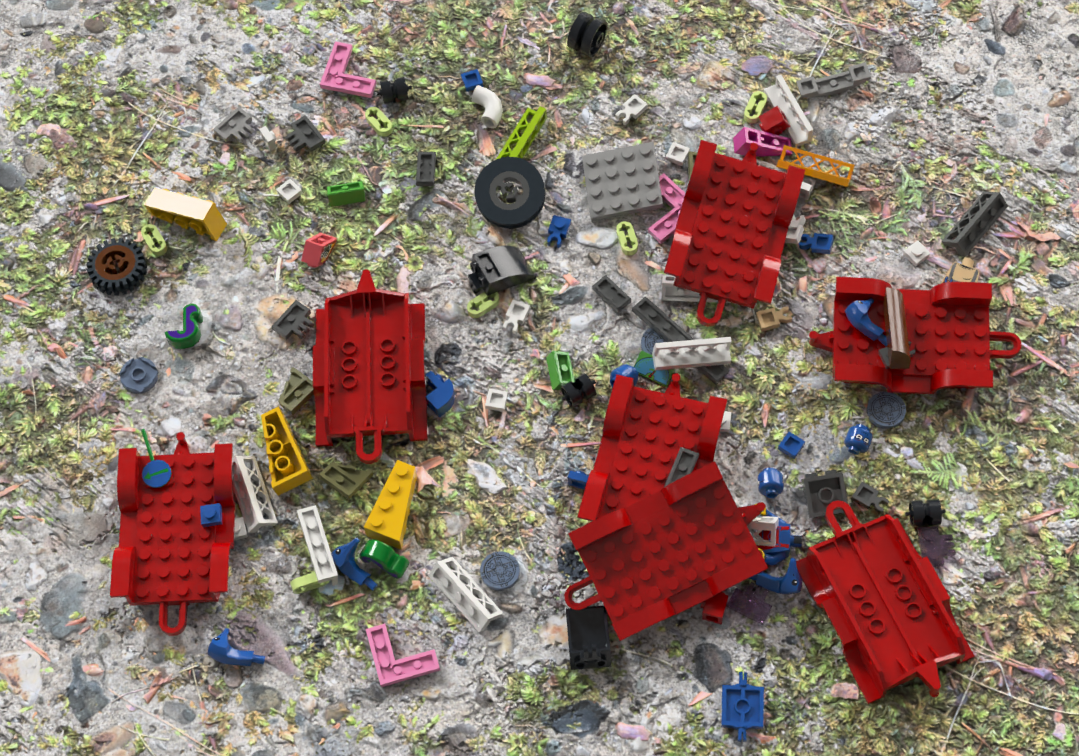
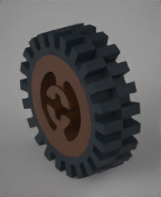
[86,238,147,296]

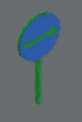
[141,429,172,488]

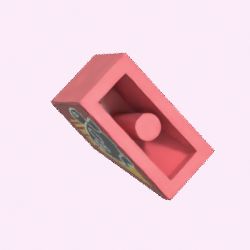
[301,233,337,268]

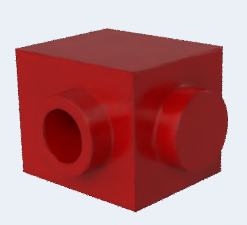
[759,106,791,135]
[700,592,729,625]

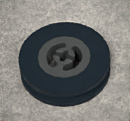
[474,157,545,229]

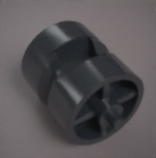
[376,77,412,104]
[561,373,597,408]
[905,499,946,527]

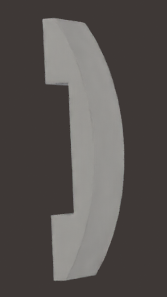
[796,62,871,98]

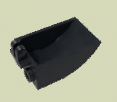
[468,246,536,296]
[566,605,612,670]

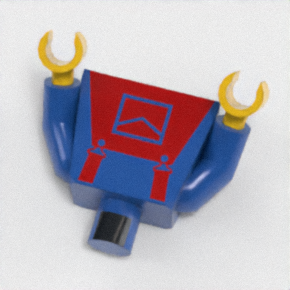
[754,504,802,566]

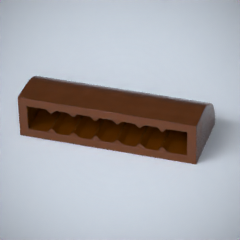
[883,287,911,369]

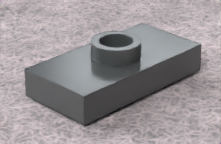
[416,152,436,186]
[592,275,631,313]

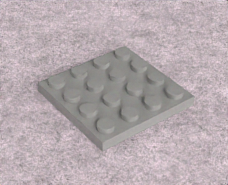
[582,142,664,222]

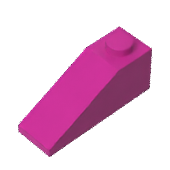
[733,127,793,157]

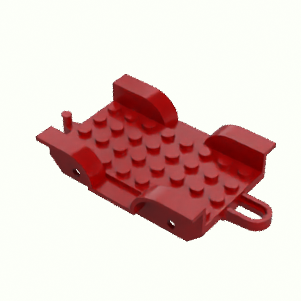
[664,140,805,327]
[313,269,428,464]
[809,277,1022,394]
[577,373,727,522]
[110,432,235,636]
[564,461,768,641]
[796,501,975,704]

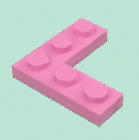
[320,41,376,98]
[648,173,685,244]
[366,624,440,687]

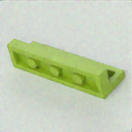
[496,106,547,159]

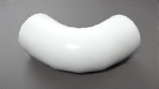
[472,85,503,129]

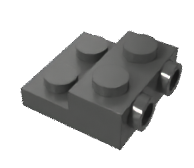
[801,470,848,518]

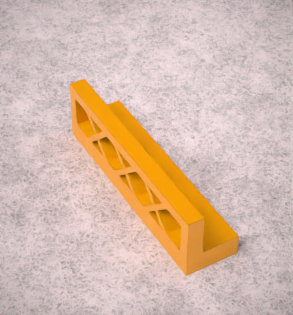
[776,145,855,187]

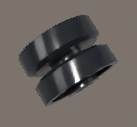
[567,12,608,58]

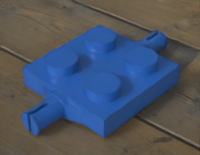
[721,672,764,742]

